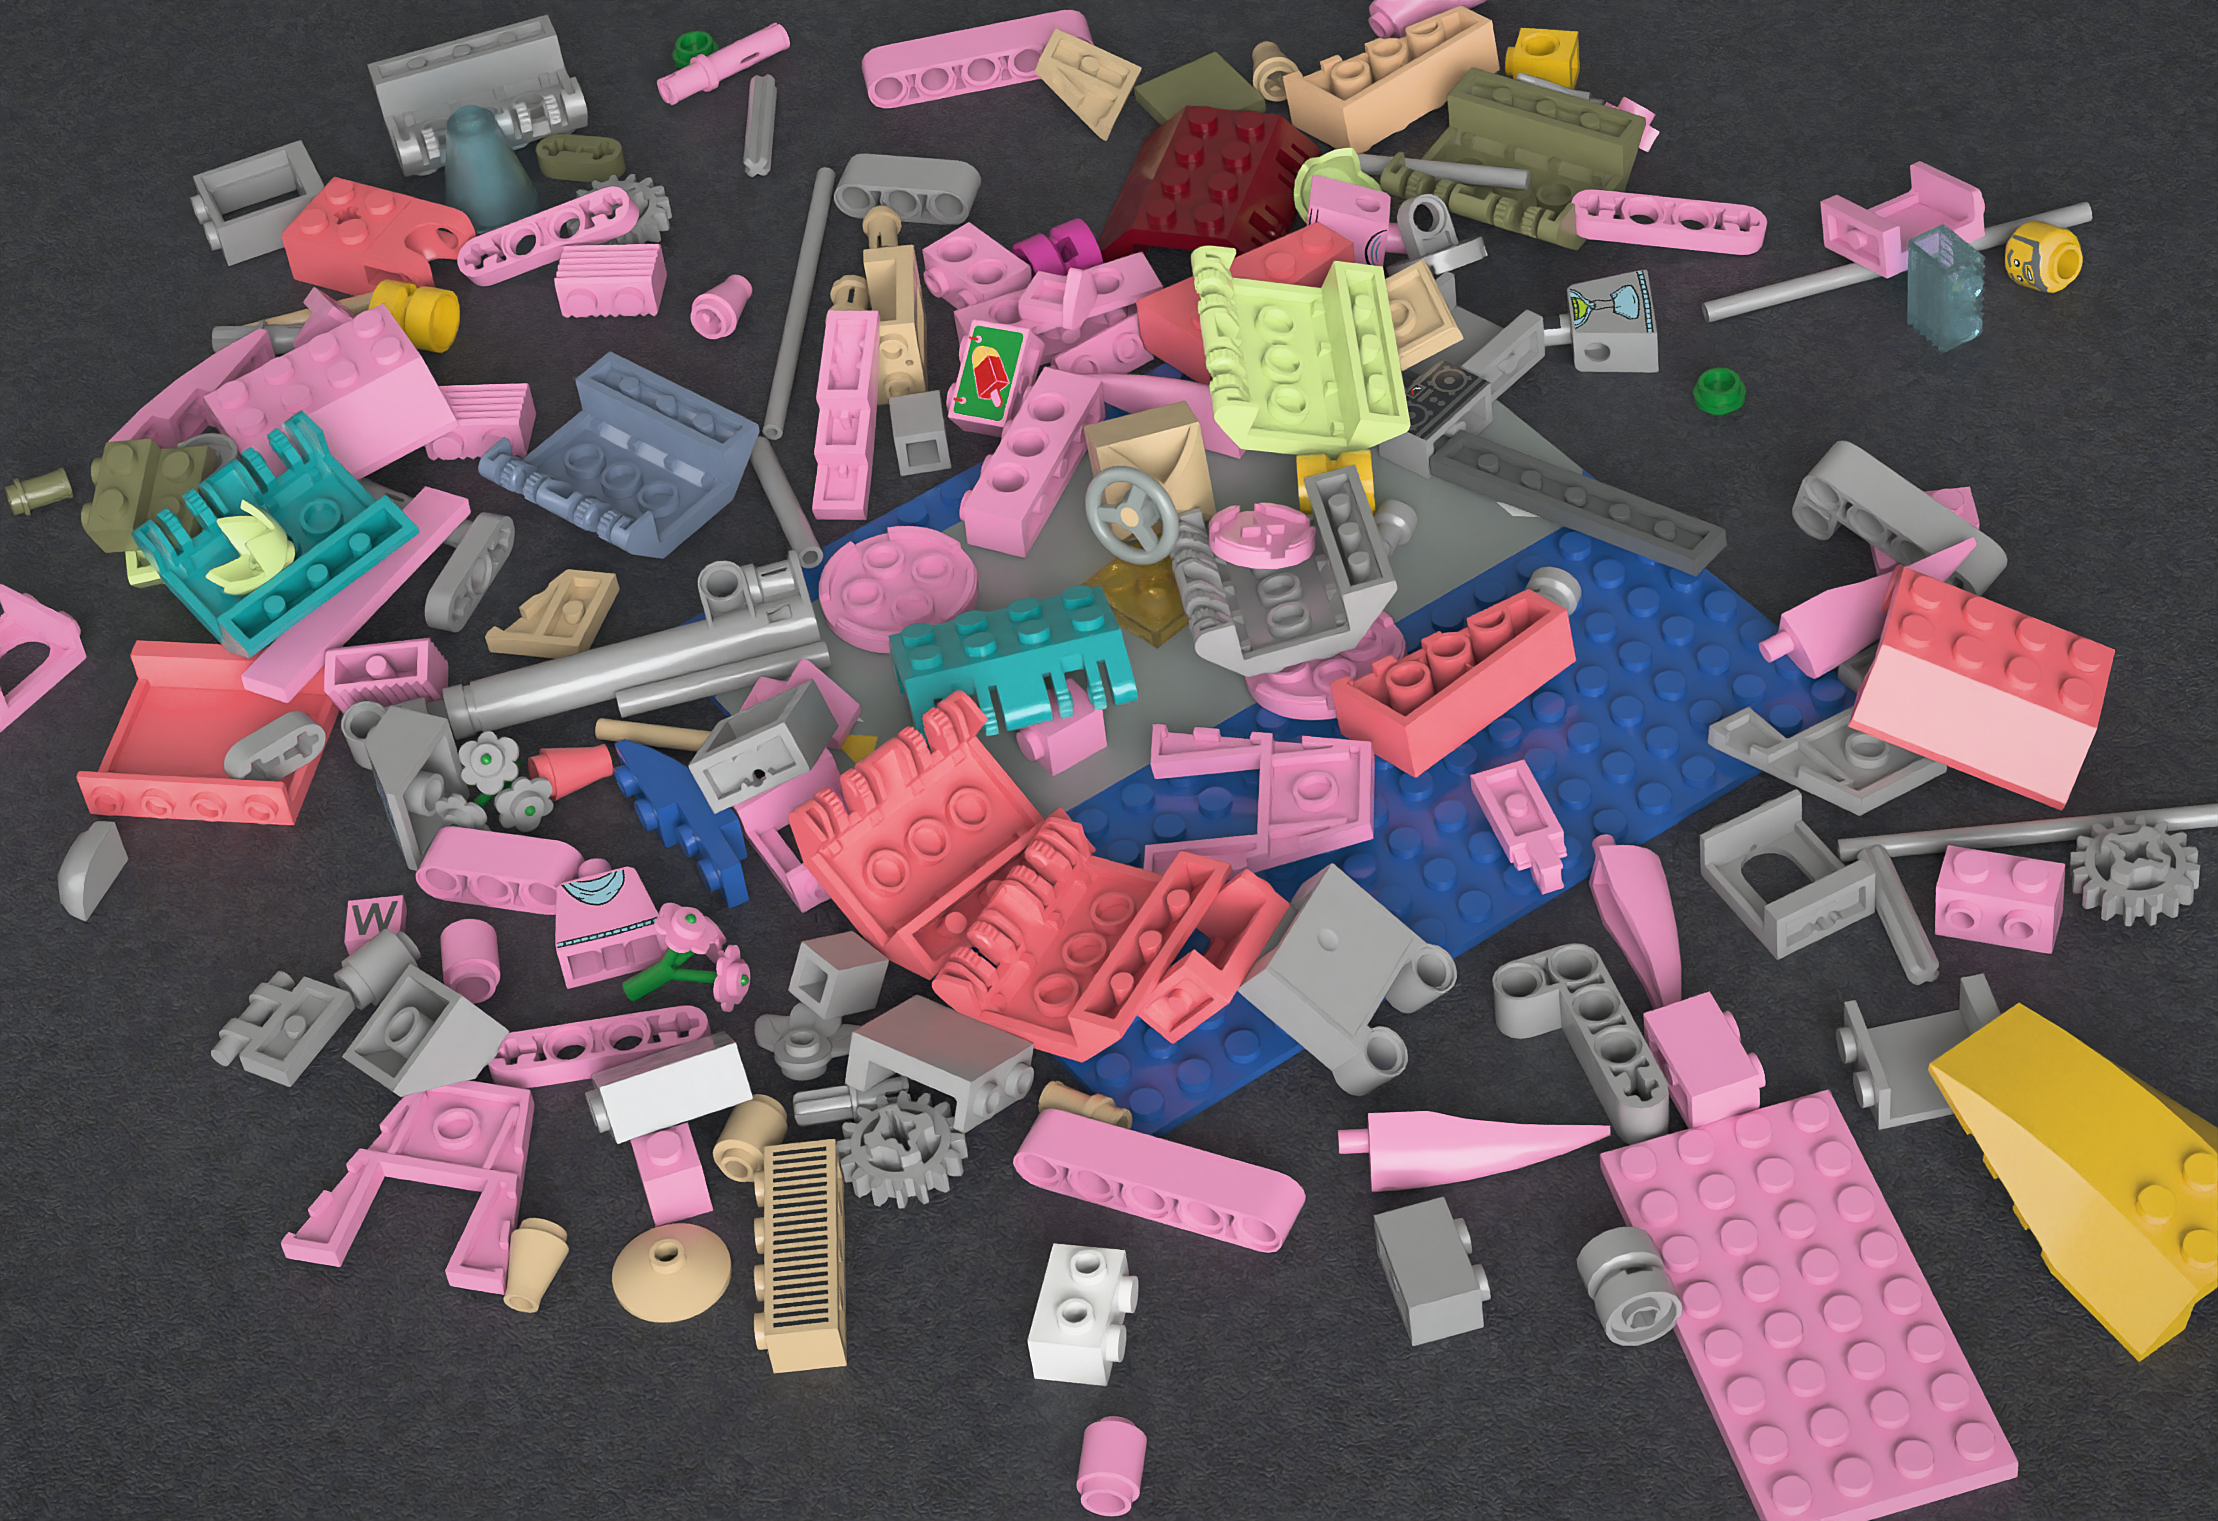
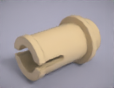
[862,206,902,249]

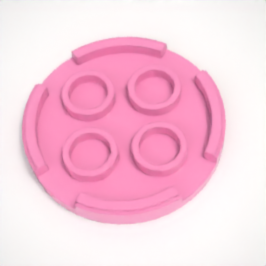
[819,526,979,654]
[1245,611,1408,720]

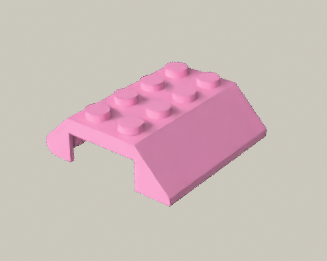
[203,303,459,487]

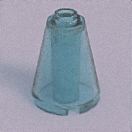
[444,105,540,237]

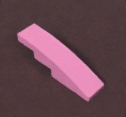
[812,311,880,520]
[108,328,276,449]

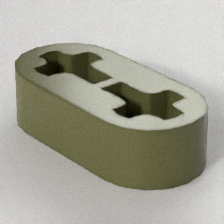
[535,134,626,182]

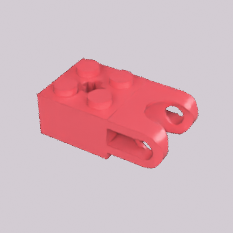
[281,177,476,296]

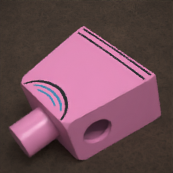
[1306,175,1418,267]

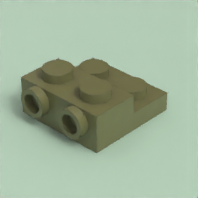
[81,438,217,553]

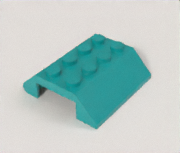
[131,411,420,658]
[888,585,1138,750]

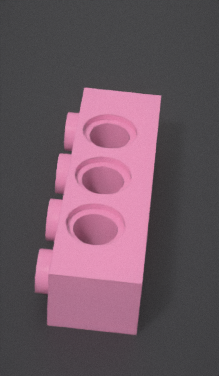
[954,252,1163,366]
[960,367,1106,558]

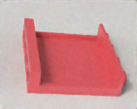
[76,640,340,825]

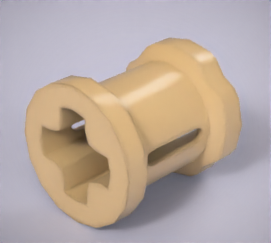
[825,275,872,324]

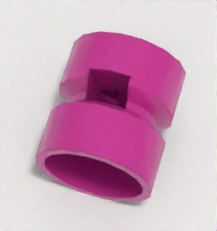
[1012,217,1103,279]

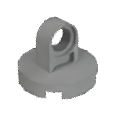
[1386,194,1488,277]

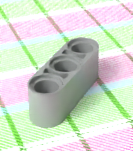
[834,153,981,225]

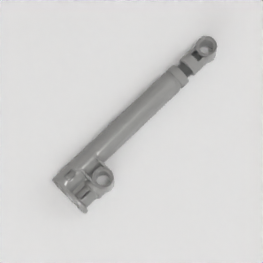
[341,549,821,770]

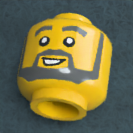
[2005,220,2083,293]

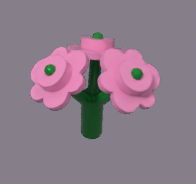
[622,903,750,1012]

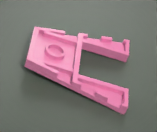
[1144,724,1375,880]
[281,1080,535,1295]

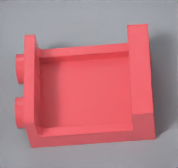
[1137,869,1291,1044]

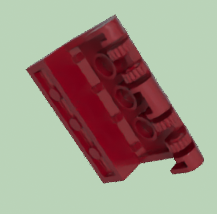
[1097,105,1321,264]

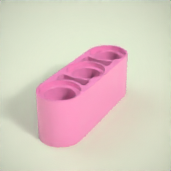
[416,826,585,915]

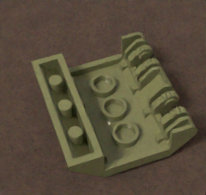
[1380,67,1646,251]

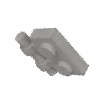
[211,971,355,1087]

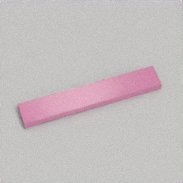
[241,486,471,703]

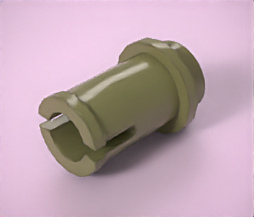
[4,467,73,517]

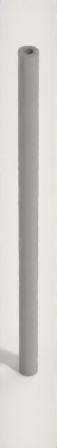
[762,167,836,440]
[1702,201,2092,323]
[1837,803,2218,862]

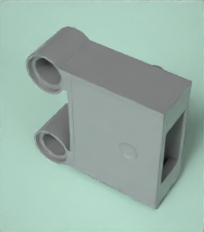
[1237,863,1457,1096]

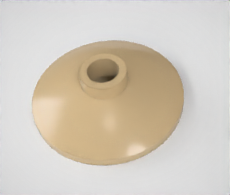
[612,1223,732,1323]

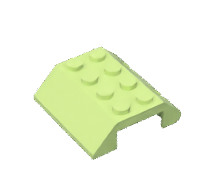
[1191,246,1411,459]

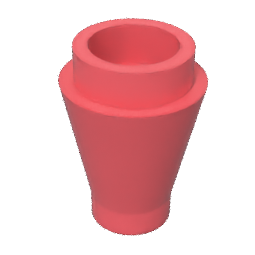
[528,744,613,801]

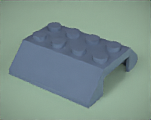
[478,351,760,559]

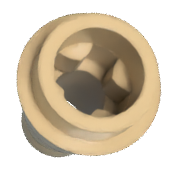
[1252,41,1299,101]
[503,1218,569,1313]

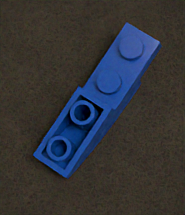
[613,739,750,909]

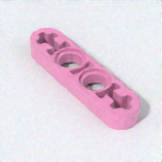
[457,186,639,287]
[1571,189,1767,255]
[488,1006,712,1089]

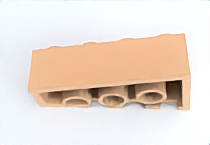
[1283,6,1500,154]

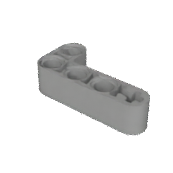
[1792,440,2008,596]
[1492,943,1670,1145]

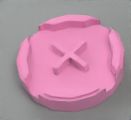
[1208,503,1316,569]

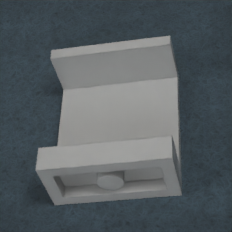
[1401,271,1545,402]
[1836,973,2001,1130]

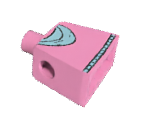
[555,858,668,989]

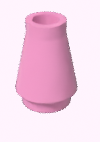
[691,275,752,339]

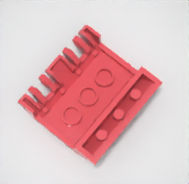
[1848,564,2115,811]
[788,690,1096,980]
[932,817,1233,1063]

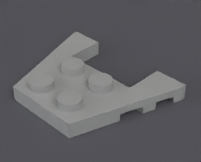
[1708,644,1947,816]

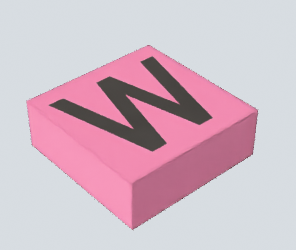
[344,895,407,955]

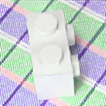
[1028,1243,1138,1386]

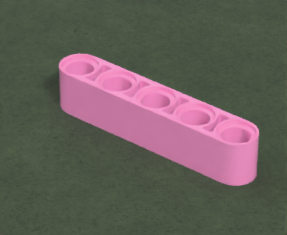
[861,10,1094,109]
[1013,1109,1306,1253]

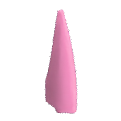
[1081,373,1246,459]
[1759,537,1977,679]
[1589,834,1682,1010]
[1338,1111,1610,1192]

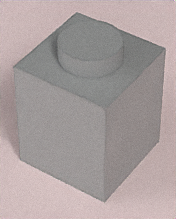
[889,390,951,476]
[788,931,889,1020]

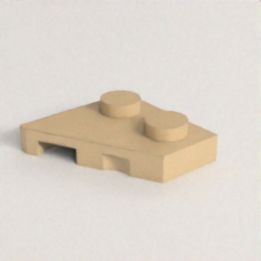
[1035,28,1142,141]
[485,569,620,659]

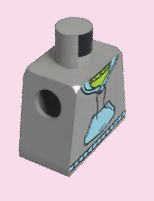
[1542,270,1659,373]

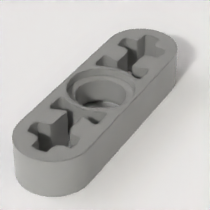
[425,512,515,632]

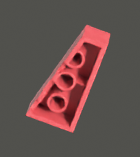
[1330,589,1576,778]

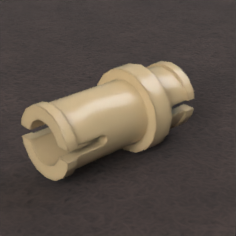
[1038,1080,1132,1130]

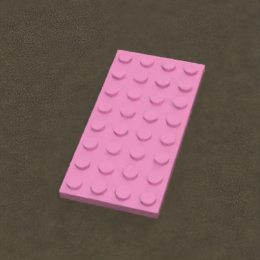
[1600,1089,2018,1521]

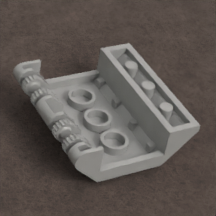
[367,15,588,177]
[1162,465,1398,677]

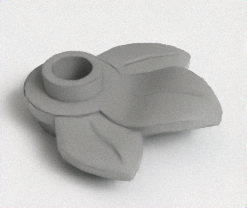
[755,1001,861,1080]

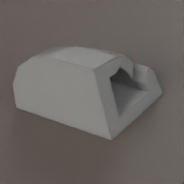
[57,821,128,922]

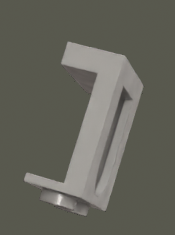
[1700,789,1876,960]

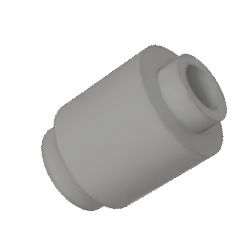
[334,929,421,1010]

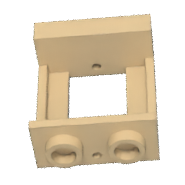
[863,245,928,405]

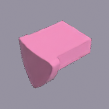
[1017,268,1098,331]

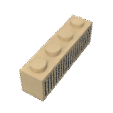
[754,1139,847,1373]

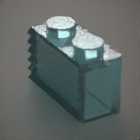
[1907,224,1986,352]

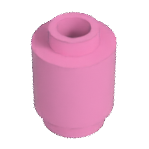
[440,919,501,1004]
[1077,1416,1147,1516]

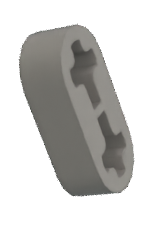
[224,710,326,781]

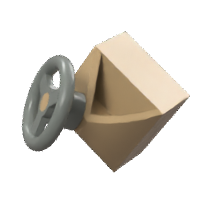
[1083,401,1216,565]

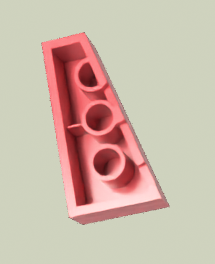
[1136,222,1355,385]

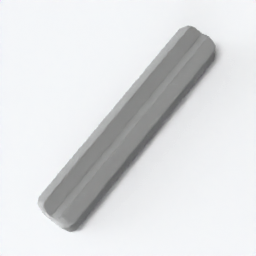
[743,74,777,177]
[1857,845,1939,985]

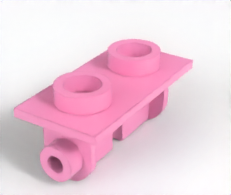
[1049,313,1154,375]

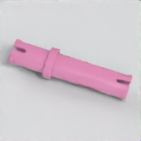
[657,22,790,105]

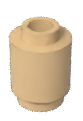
[713,1094,788,1182]

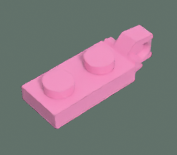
[1470,760,1567,894]

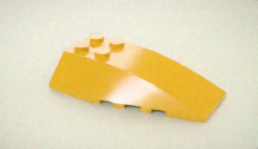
[1928,1003,2218,1362]

